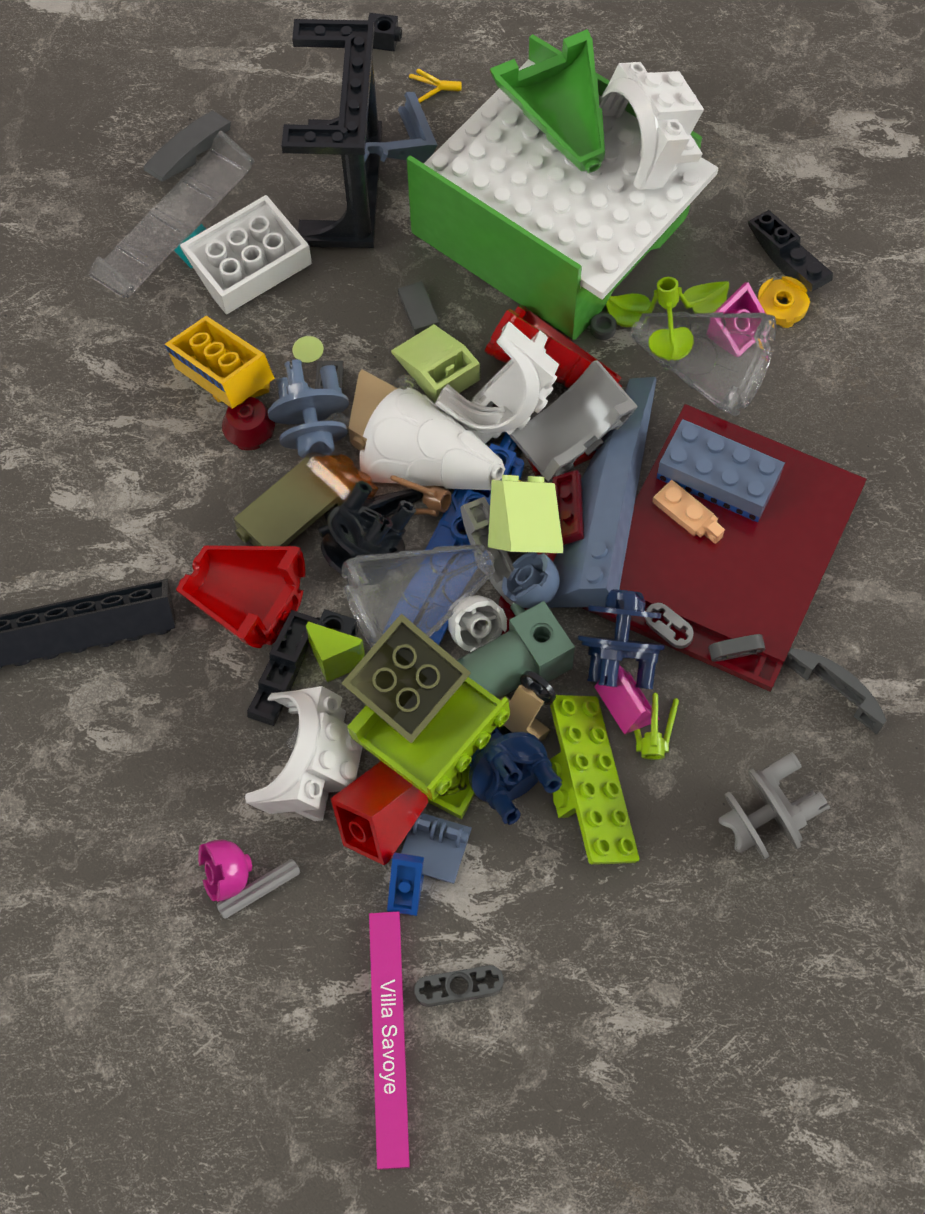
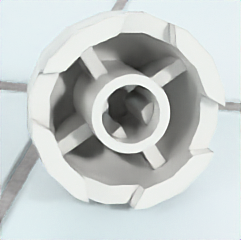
[448,595,507,652]

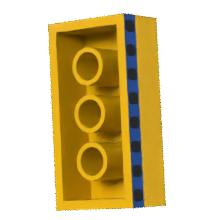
[164,316,275,409]

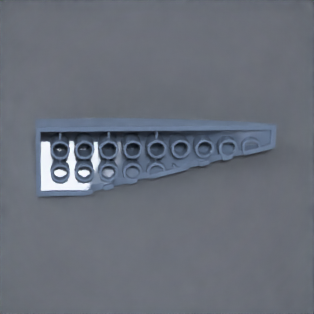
[547,377,657,608]

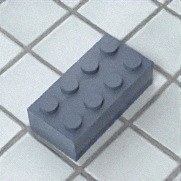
[657,419,785,522]

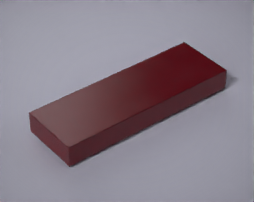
[552,470,584,545]

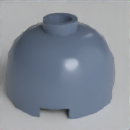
[502,552,560,609]

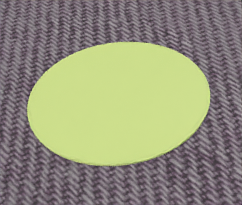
[292,336,324,363]

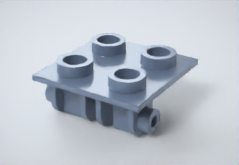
[401,813,472,884]

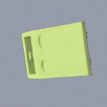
[391,324,480,403]

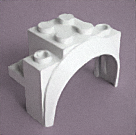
[599,62,704,190]
[435,322,559,443]
[245,686,362,821]

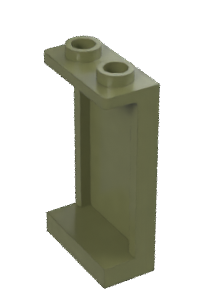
[234,456,346,546]

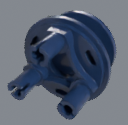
[577,589,665,689]

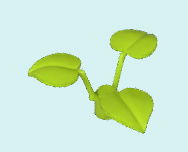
[606,277,729,360]

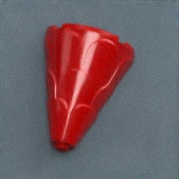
[485,305,622,389]

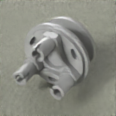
[719,752,830,860]

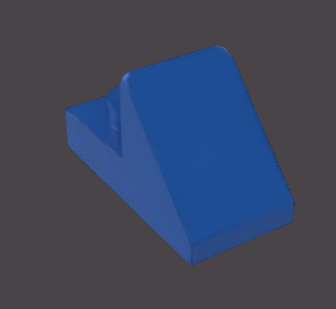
[387,853,424,916]

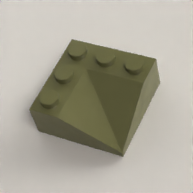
[341,613,471,744]

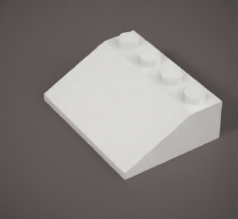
[180,195,312,315]

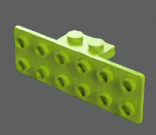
[549,695,640,865]

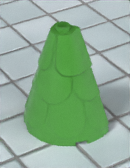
[490,29,605,173]

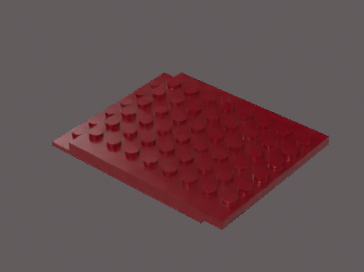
[582,404,867,692]

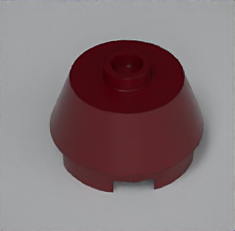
[222,397,275,451]

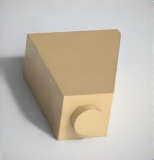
[348,369,398,450]

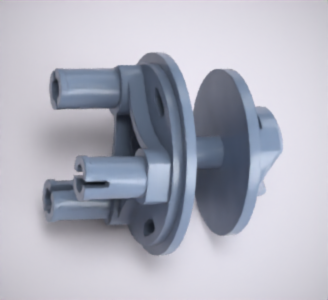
[268,359,349,458]

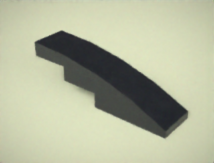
[247,610,316,726]

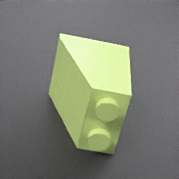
[488,475,563,553]

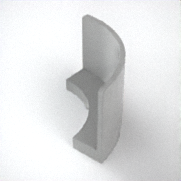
[510,360,638,482]

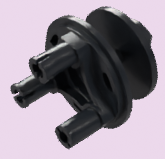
[321,481,416,583]

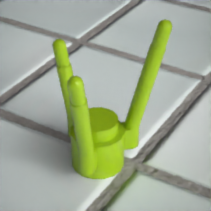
[634,693,679,760]

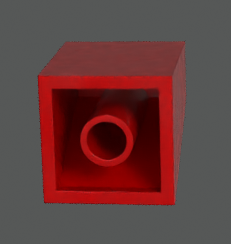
[330,761,428,865]

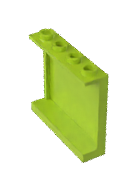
[347,677,510,800]

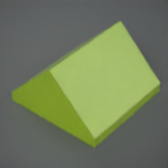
[306,622,365,682]

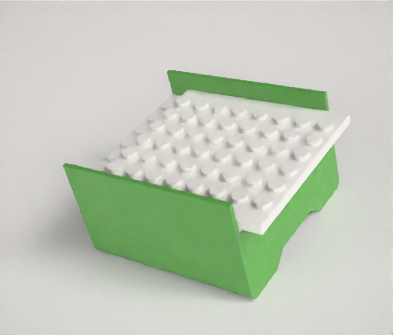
[407,34,718,340]

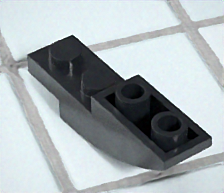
[748,210,833,292]

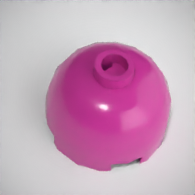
[198,840,252,902]

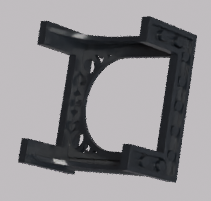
[281,19,382,248]

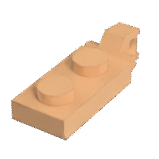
[652,480,725,544]

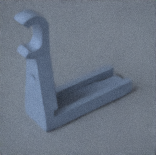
[364,92,437,163]

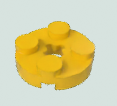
[757,276,810,328]

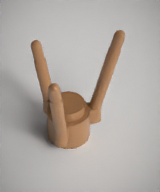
[390,475,452,517]

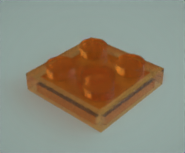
[307,454,379,500]

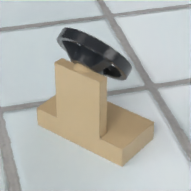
[499,671,556,741]

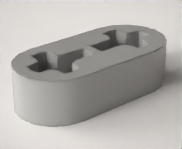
[645,603,694,649]

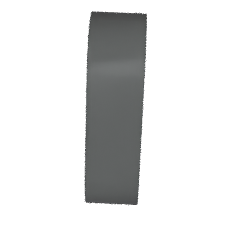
[708,634,766,662]

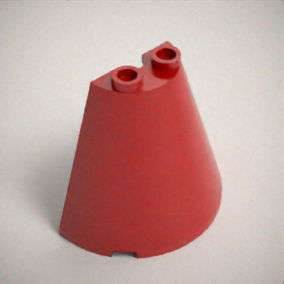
[176,546,306,648]

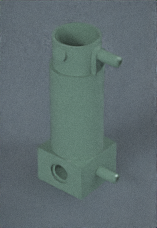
[457,601,575,699]

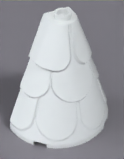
[360,387,505,490]

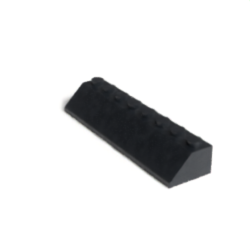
[0,579,175,669]

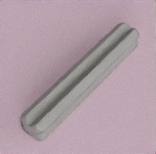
[216,859,300,918]

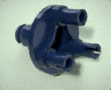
[469,728,562,825]

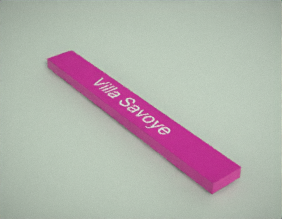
[369,912,410,1170]

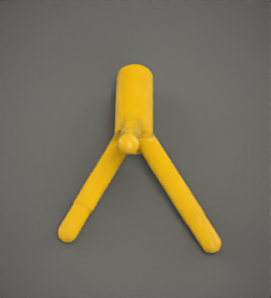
[409,69,462,103]

